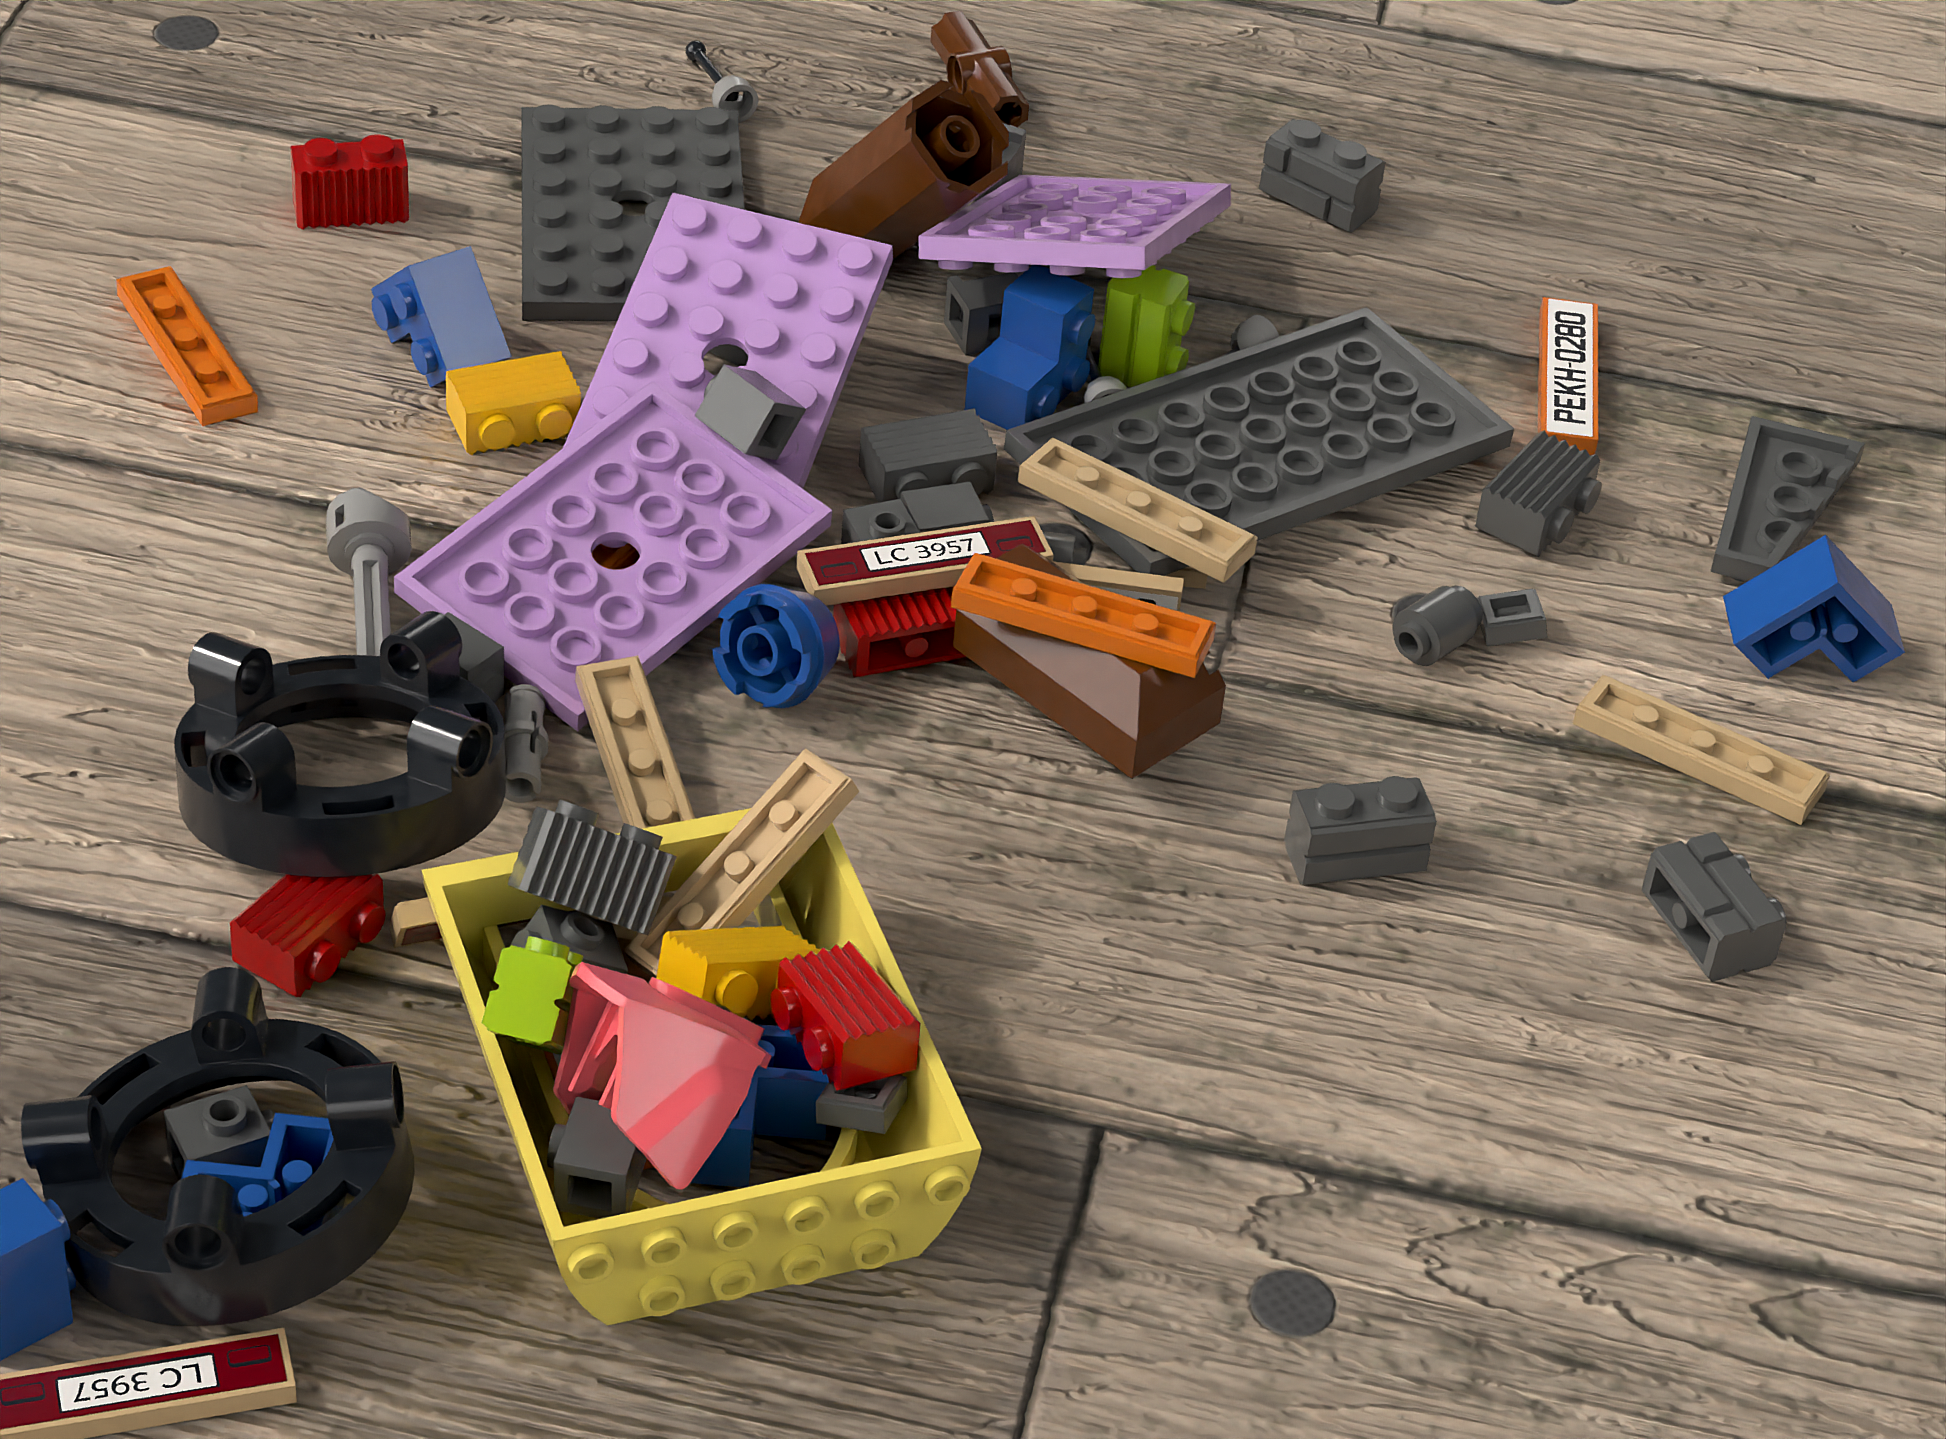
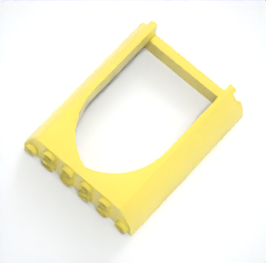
[422,808,982,1326]

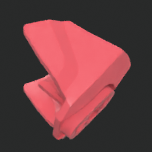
[553,962,772,1190]

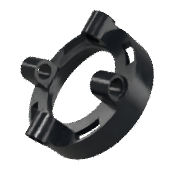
[174,611,506,877]
[21,967,415,1327]

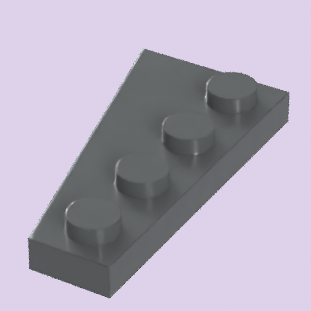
[1710,416,1865,582]

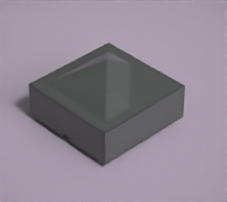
[1477,588,1548,646]
[816,1074,908,1134]

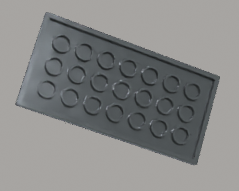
[1004,307,1514,576]

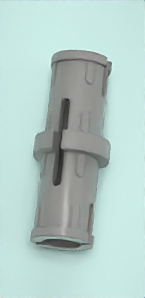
[504,684,548,803]

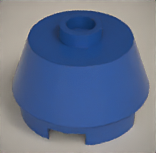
[713,584,840,708]

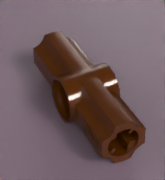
[930,11,1029,127]

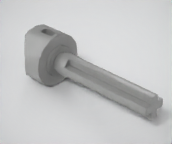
[326,487,412,656]

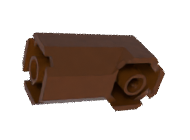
[798,80,1009,260]
[953,544,1226,779]

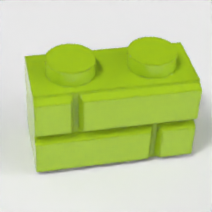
[1098,265,1195,388]
[481,936,584,1055]

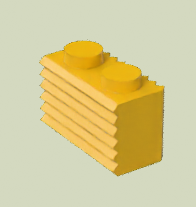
[446,351,581,455]
[656,926,821,1021]

